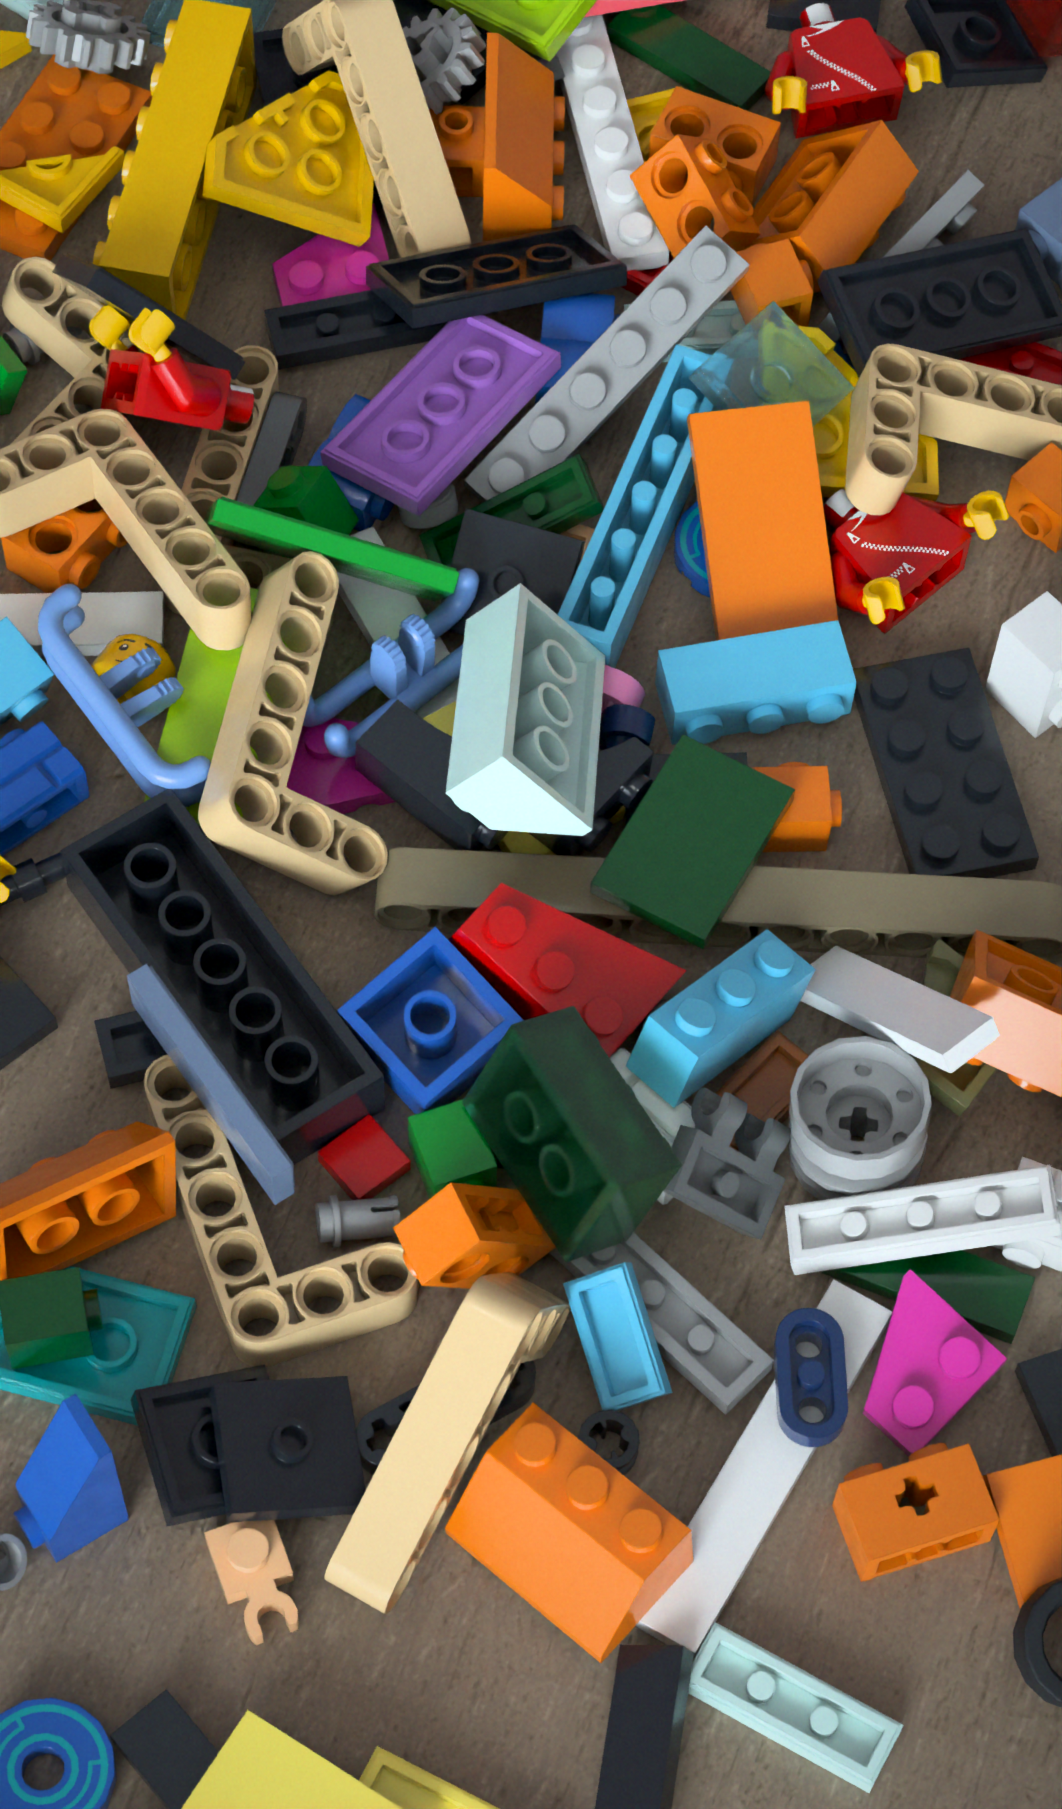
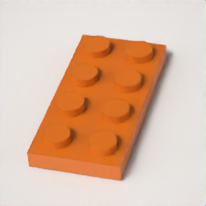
[0,54,153,261]

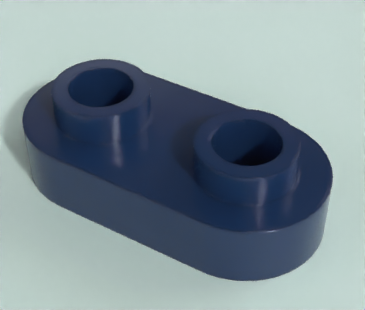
[774,1308,848,1447]

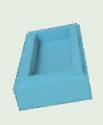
[563,1262,673,1411]

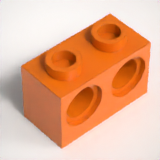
[648,86,781,206]
[629,134,761,258]
[1,499,128,593]
[393,1182,556,1289]

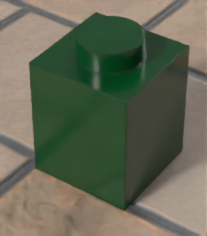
[0,1267,103,1369]

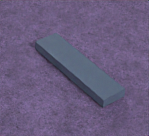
[127,964,296,1205]

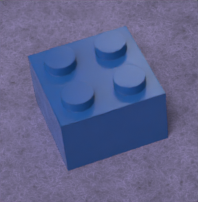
[337,926,524,1114]

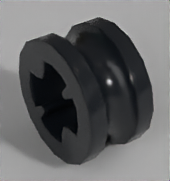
[578,1410,640,1475]

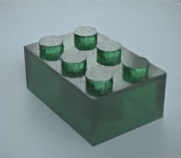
[462,1006,682,1263]

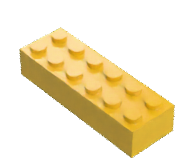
[93,0,257,349]

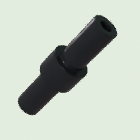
[0,852,66,907]

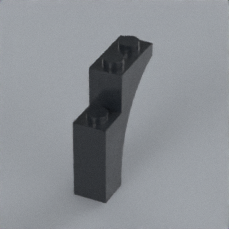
[355,699,654,856]

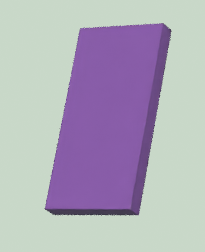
[321,315,561,516]

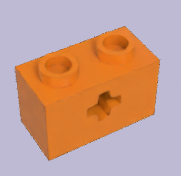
[832,1443,999,1582]

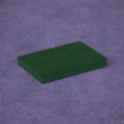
[590,735,795,950]

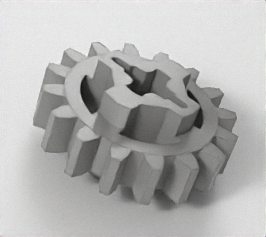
[26,0,151,74]
[402,8,486,115]

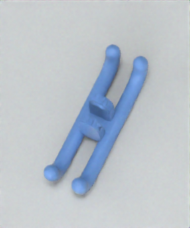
[303,568,498,759]
[38,583,211,807]

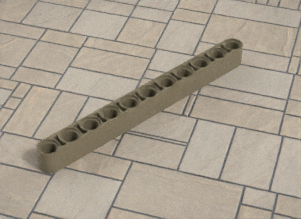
[374,847,1062,963]

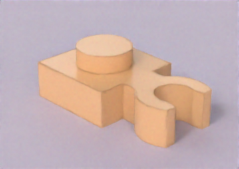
[204,1520,299,1645]

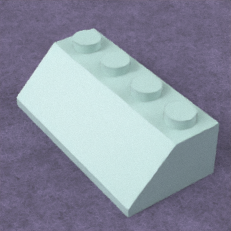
[446,583,605,836]

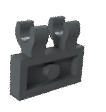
[656,1087,791,1240]

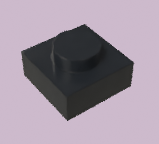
[94,1011,168,1089]

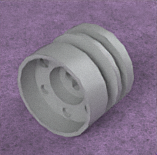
[788,1036,932,1200]

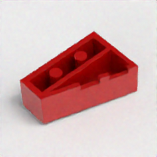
[448,883,687,1078]

